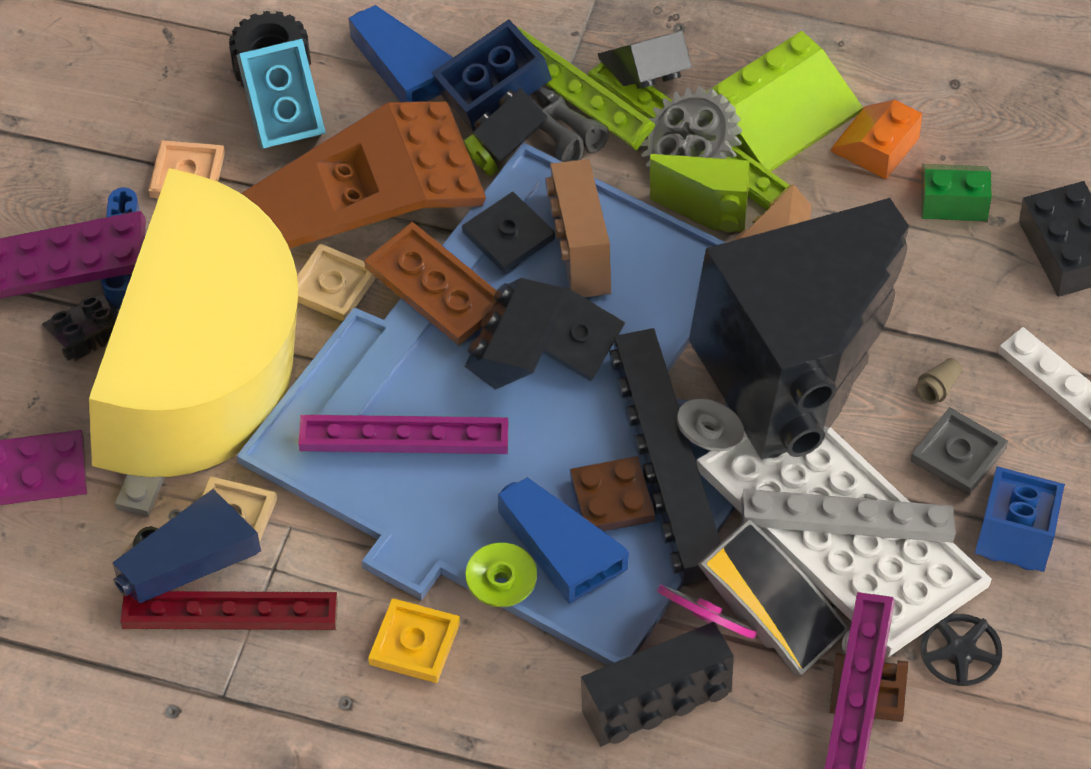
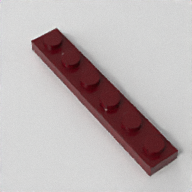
[120,591,338,630]

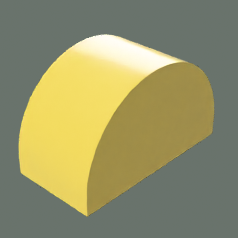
[89,168,298,477]

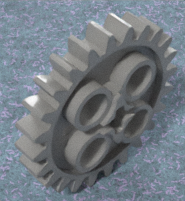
[641,86,743,170]

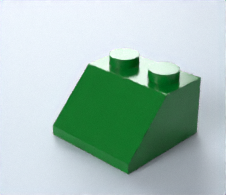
[922,163,992,222]

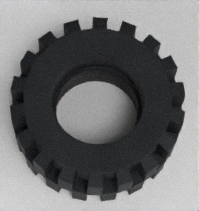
[229,11,311,88]

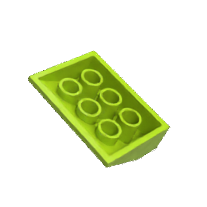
[706,31,863,172]

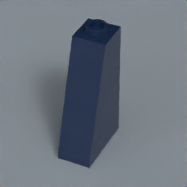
[112,489,261,603]

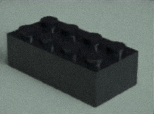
[581,622,734,747]

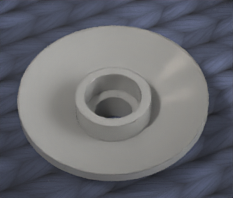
[676,399,744,451]

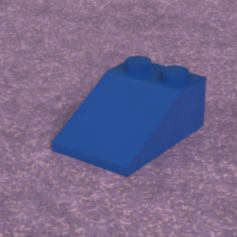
[975,466,1065,572]

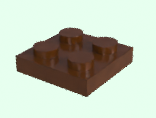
[570,456,655,532]

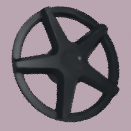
[921,614,1002,686]

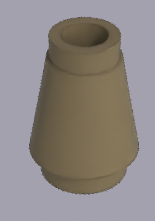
[916,358,963,404]

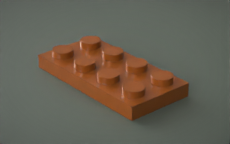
[364,221,497,346]

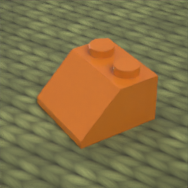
[831,99,923,180]

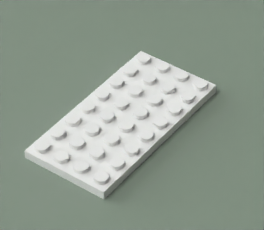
[696,427,992,657]

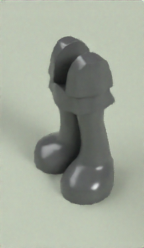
[534,88,609,162]

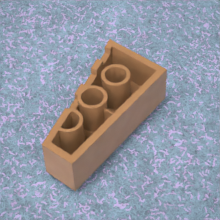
[545,159,611,297]

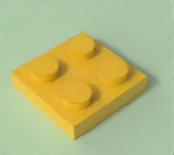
[368,598,460,683]

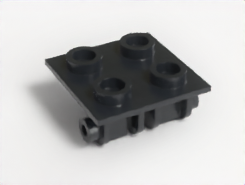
[42,294,119,361]

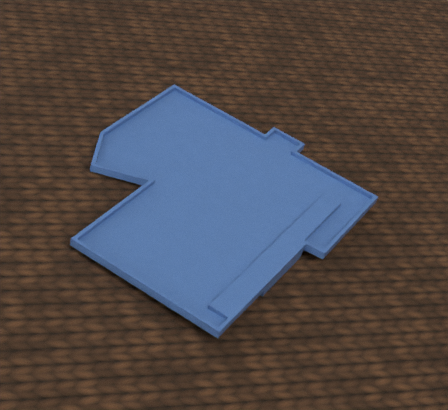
[237,143,735,665]

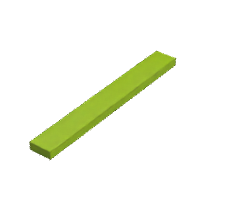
[588,62,789,210]

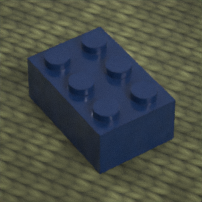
[432,19,552,132]

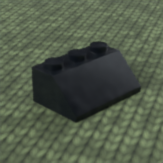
[464,278,571,390]

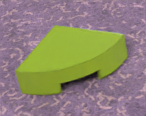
[464,134,499,177]

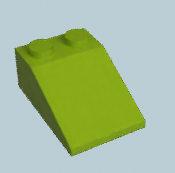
[650,154,750,232]

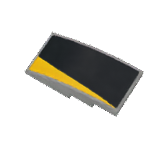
[698,519,850,676]

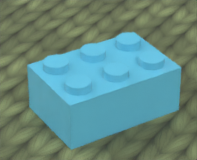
[236,39,326,149]

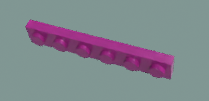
[298,415,509,454]
[825,592,895,769]

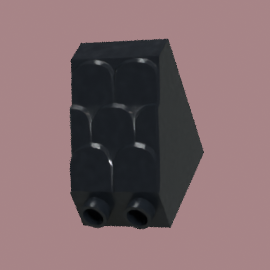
[689,198,909,460]

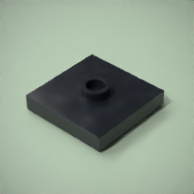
[462,191,555,274]
[543,288,626,381]

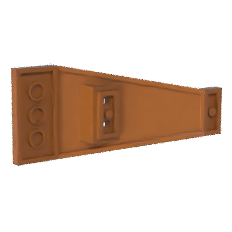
[240,101,486,249]

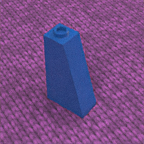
[348,5,453,102]
[498,477,629,604]

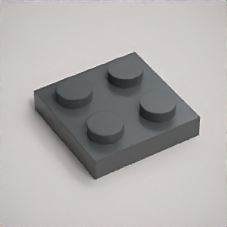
[911,407,1008,496]

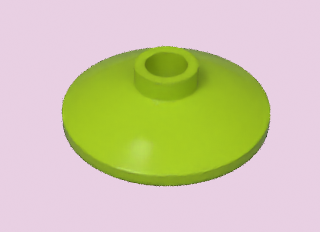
[466,542,537,607]

